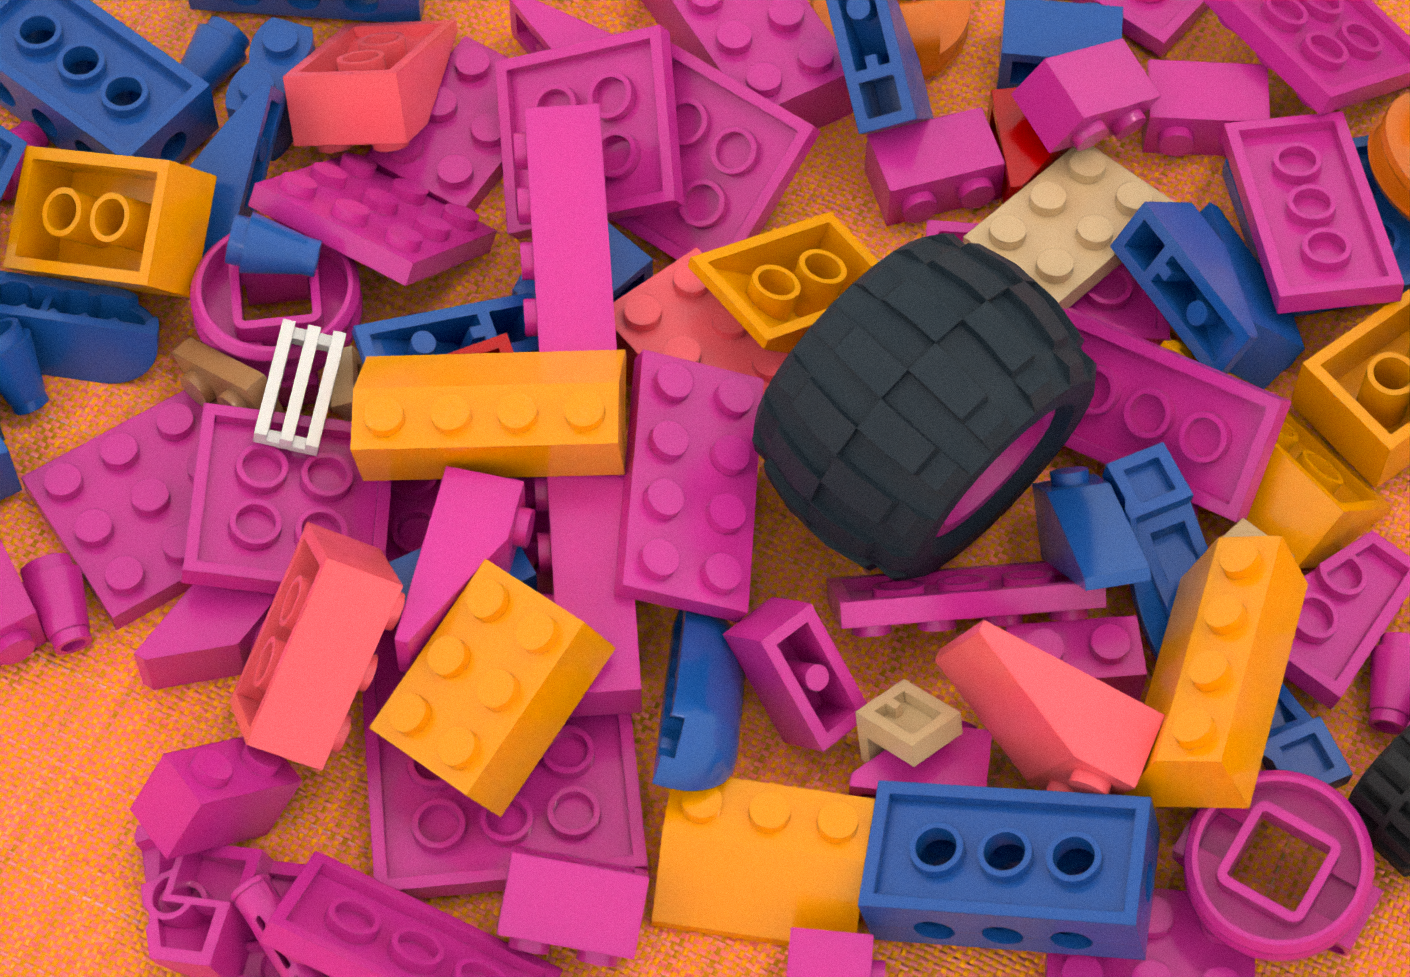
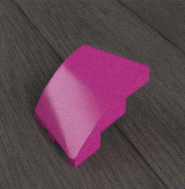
[135,825,306,977]

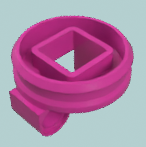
[190,220,363,407]
[1172,770,1383,962]

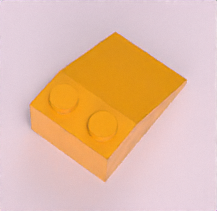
[687,211,879,353]

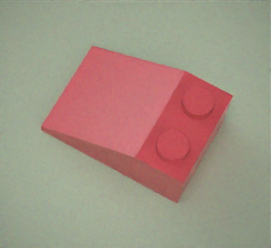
[283,20,458,153]
[935,620,1165,795]

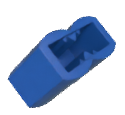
[225,17,315,162]

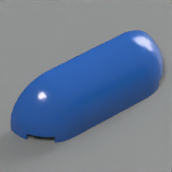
[0,271,160,384]
[652,609,745,791]

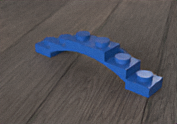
[1102,442,1353,789]

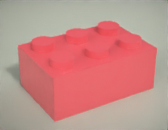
[614,247,789,394]
[230,522,405,771]

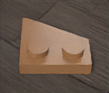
[172,336,285,413]

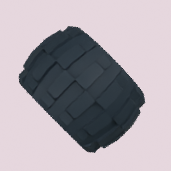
[752,233,1097,581]

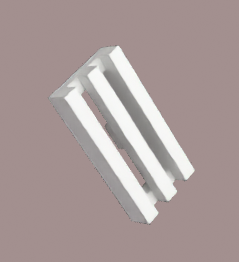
[253,318,346,456]

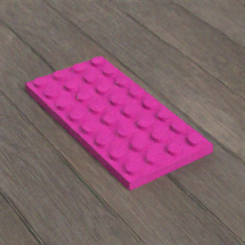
[362,477,648,899]

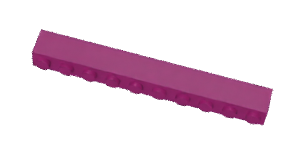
[513,104,642,717]

